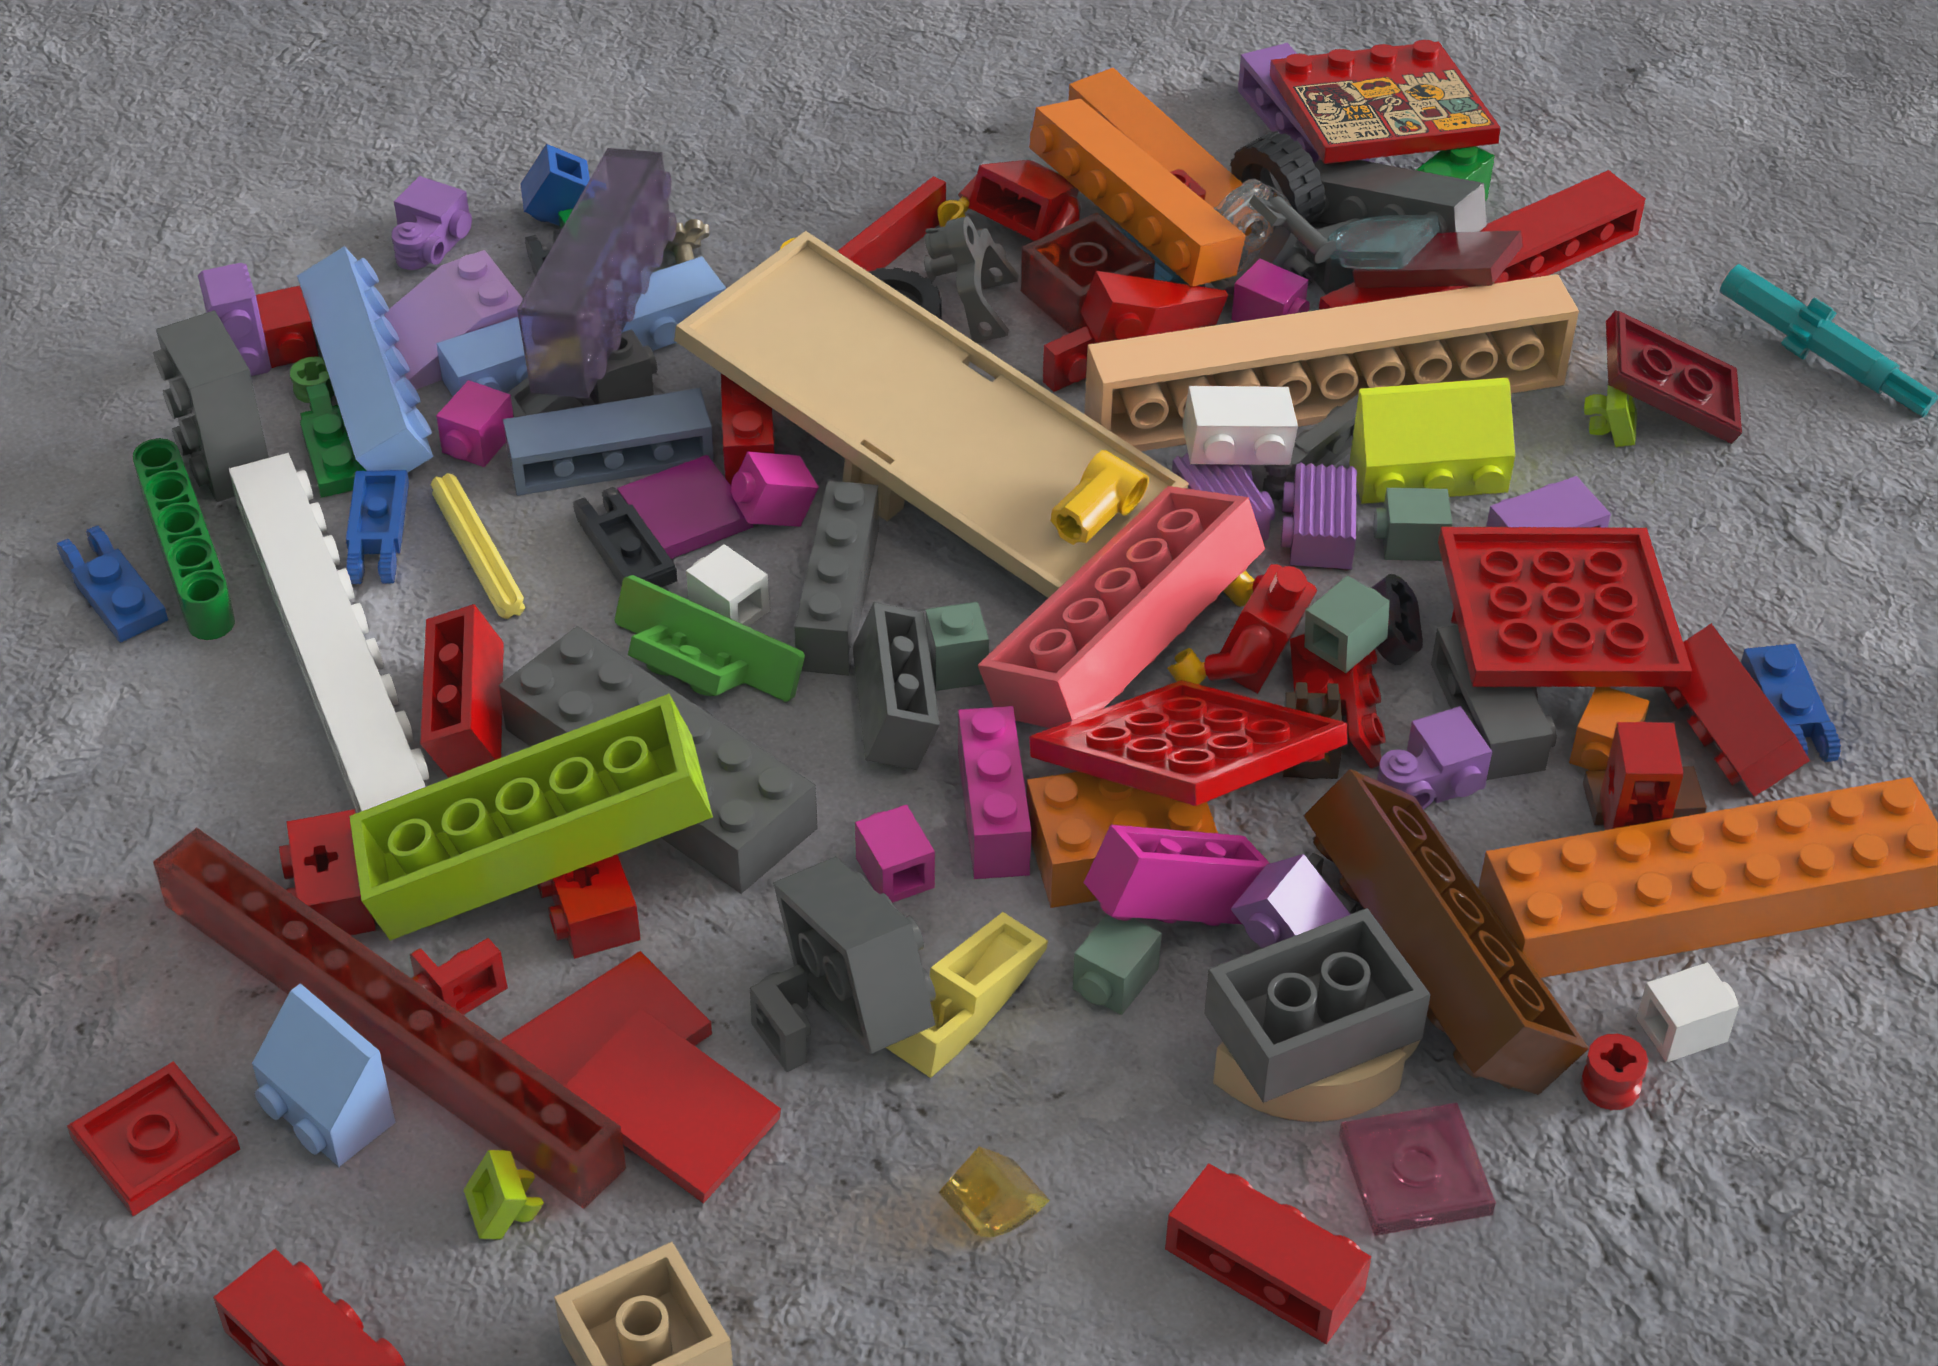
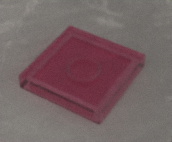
[1339,1103,1496,1236]

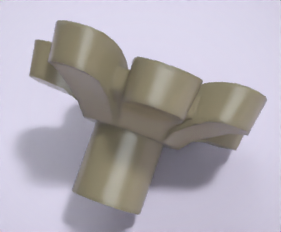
[650,219,709,265]

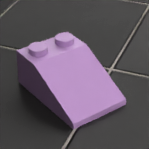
[384,250,527,389]

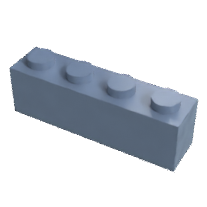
[503,388,714,496]

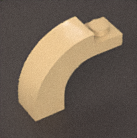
[1213,1040,1420,1122]

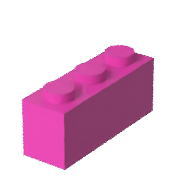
[958,706,1031,879]
[1084,825,1270,926]

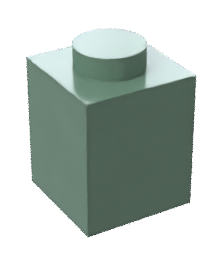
[1373,488,1452,561]
[1304,575,1390,673]
[926,602,989,691]
[1072,914,1162,1015]

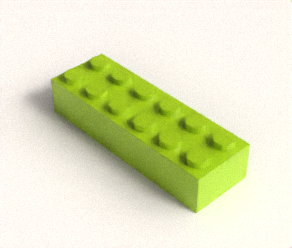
[349,694,713,941]

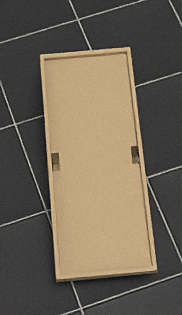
[674,231,1189,598]

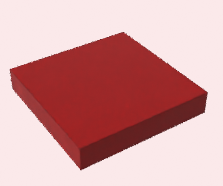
[67,1061,240,1216]

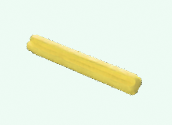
[431,473,525,619]

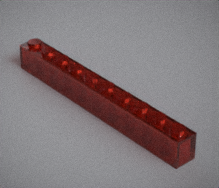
[153,827,626,1209]

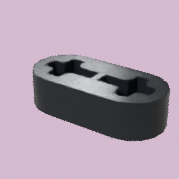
[1371,574,1423,665]

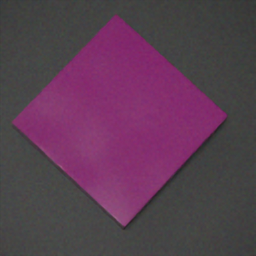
[617,455,754,559]

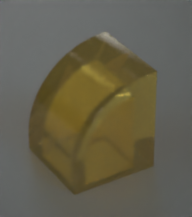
[939,1146,1050,1237]

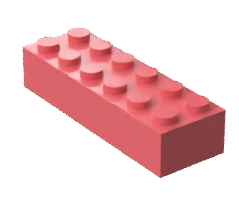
[978,486,1265,728]

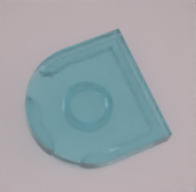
[1328,215,1440,269]

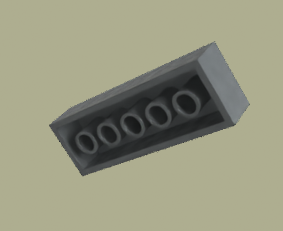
[499,626,818,894]

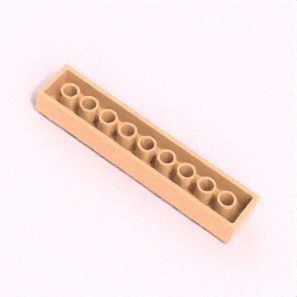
[1085,274,1579,451]

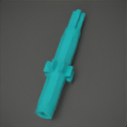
[1720,264,1938,417]

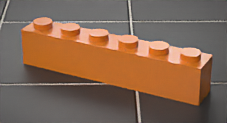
[1068,68,1268,254]
[1029,98,1246,287]

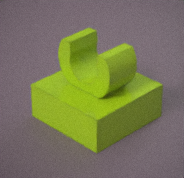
[1584,385,1637,447]
[463,1150,544,1239]

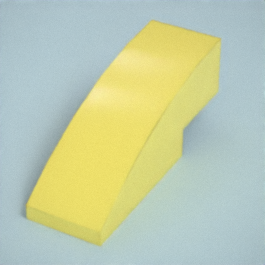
[886,912,1048,1078]

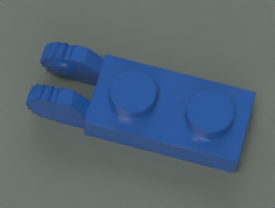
[346,470,409,584]
[57,525,168,643]
[1741,644,1841,762]

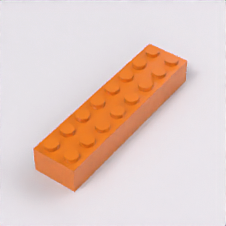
[1478,777,1938,978]

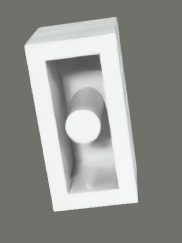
[1182,386,1298,465]

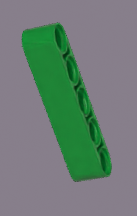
[133,438,235,640]

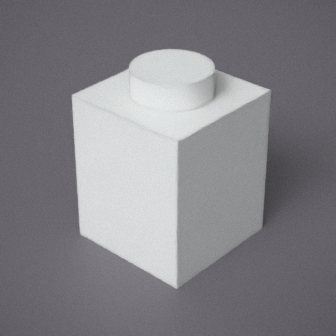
[686,544,770,627]
[1636,962,1739,1063]

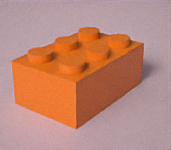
[1026,771,1218,908]

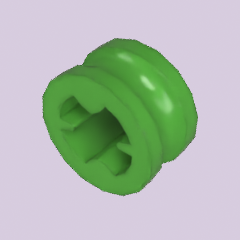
[290,356,335,403]

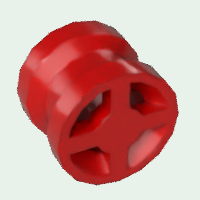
[1580,1033,1649,1110]

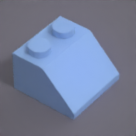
[252,983,396,1167]

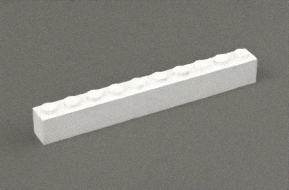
[229,453,429,813]

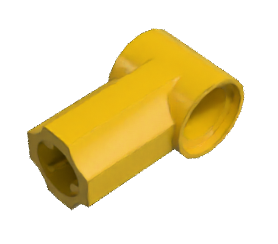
[1050,450,1149,545]

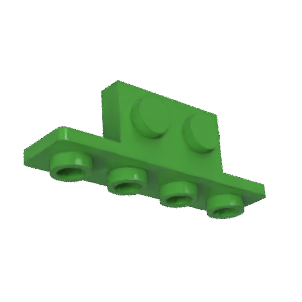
[614,575,805,701]

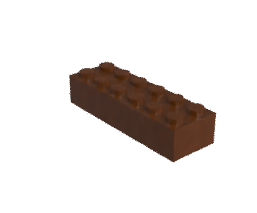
[1303,769,1589,1095]

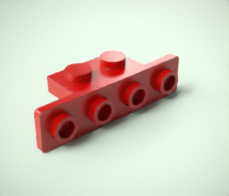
[1290,633,1386,769]

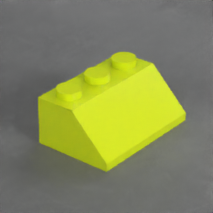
[1349,378,1515,504]

